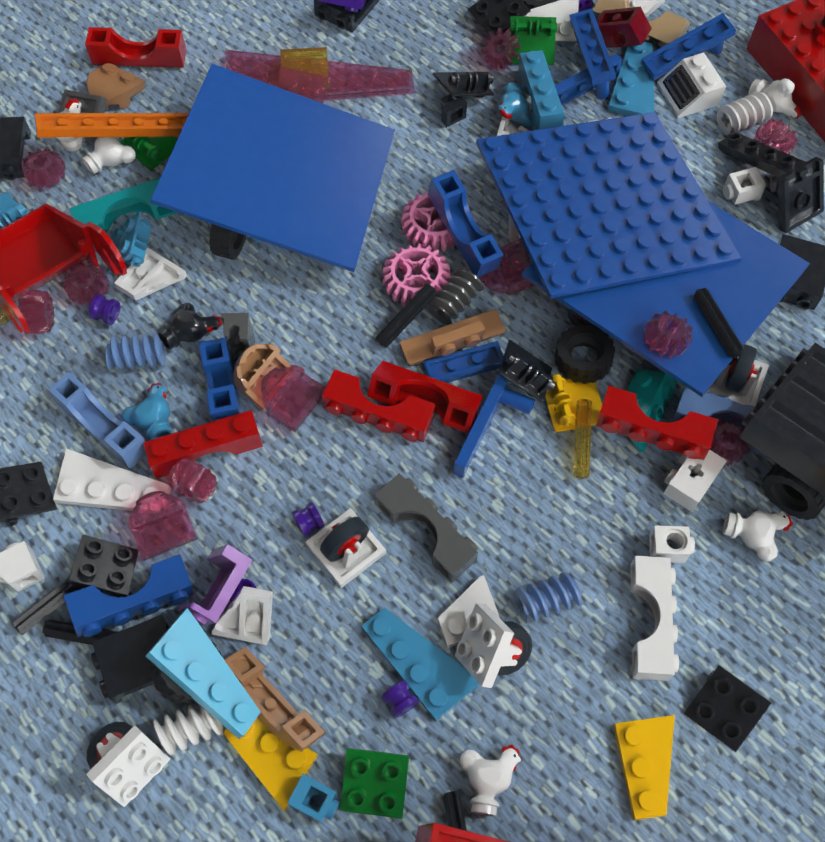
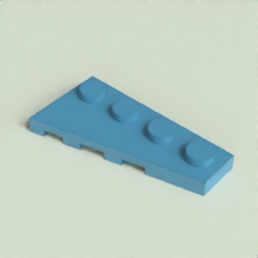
[607,41,655,116]
[361,608,480,721]

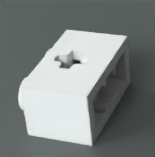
[663,450,727,512]

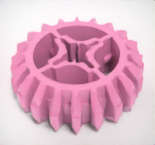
[401,190,455,253]
[382,243,451,307]

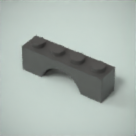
[374,473,478,583]

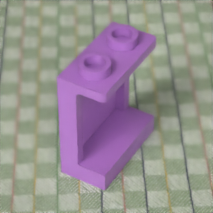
[177,544,252,626]

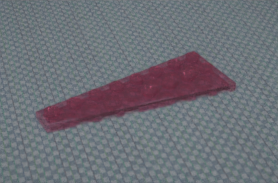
[225,50,415,102]

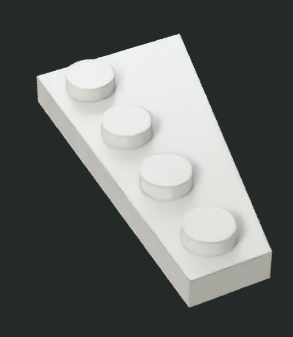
[53,449,171,514]

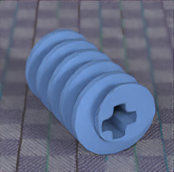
[106,333,165,370]
[516,572,582,623]

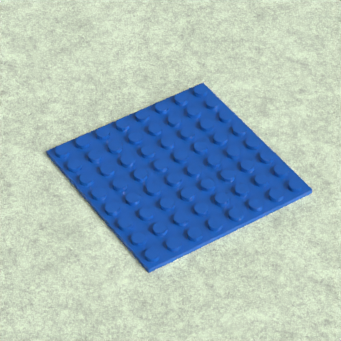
[150,64,395,272]
[476,112,742,298]
[522,201,810,397]

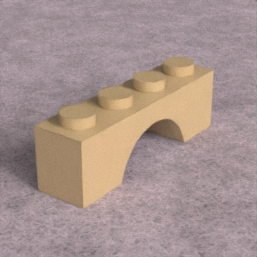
[593,0,690,47]

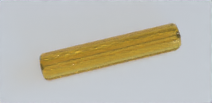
[574,399,592,479]

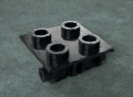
[468,0,531,41]
[432,72,494,98]
[498,340,556,403]
[0,462,57,526]
[68,534,139,598]
[684,665,772,752]

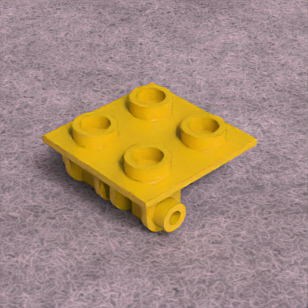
[545,374,602,433]

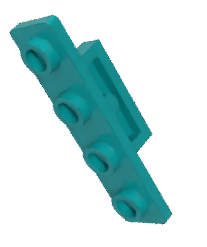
[627,369,677,452]

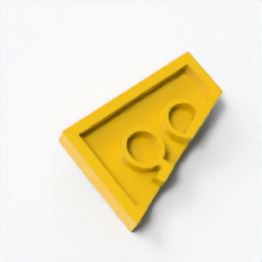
[613,715,675,821]
[223,718,318,811]

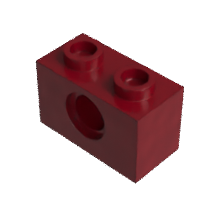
[597,6,652,48]

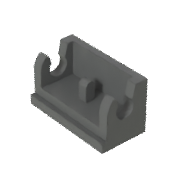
[221,313,255,362]

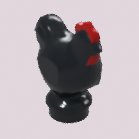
[158,303,223,350]

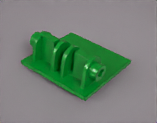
[508,16,558,65]
[120,136,179,171]
[340,748,409,819]

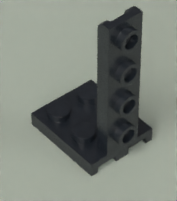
[718,133,824,233]

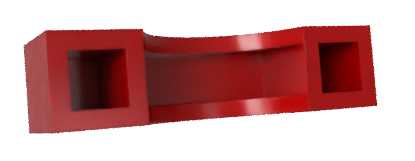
[85,27,187,68]
[367,361,483,433]
[322,369,436,442]
[596,386,718,460]
[143,410,263,479]

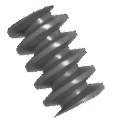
[428,269,484,325]

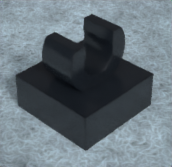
[441,94,467,128]

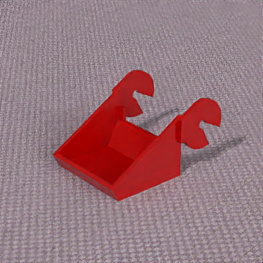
[0,203,127,335]

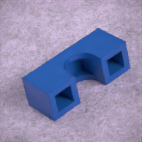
[199,338,241,421]

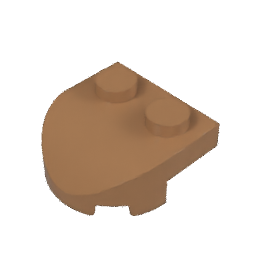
[87,63,145,109]
[233,344,296,410]

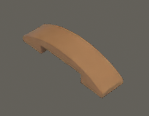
[224,647,325,752]

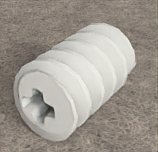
[717,91,773,135]
[154,704,223,755]

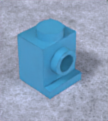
[287,774,340,824]

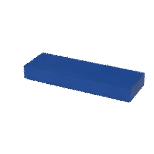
[423,341,503,383]

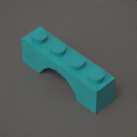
[69,177,178,235]

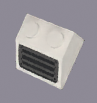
[657,53,726,118]

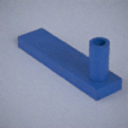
[569,8,616,100]
[642,13,736,80]
[555,53,622,105]
[453,375,535,478]

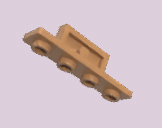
[400,309,505,366]

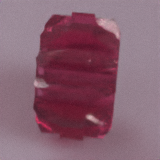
[481,28,521,70]
[753,118,798,155]
[22,147,66,190]
[63,262,109,306]
[18,290,55,334]
[644,310,692,359]
[710,418,749,467]
[167,459,218,503]

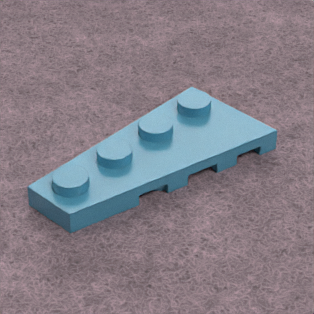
[146,608,261,739]

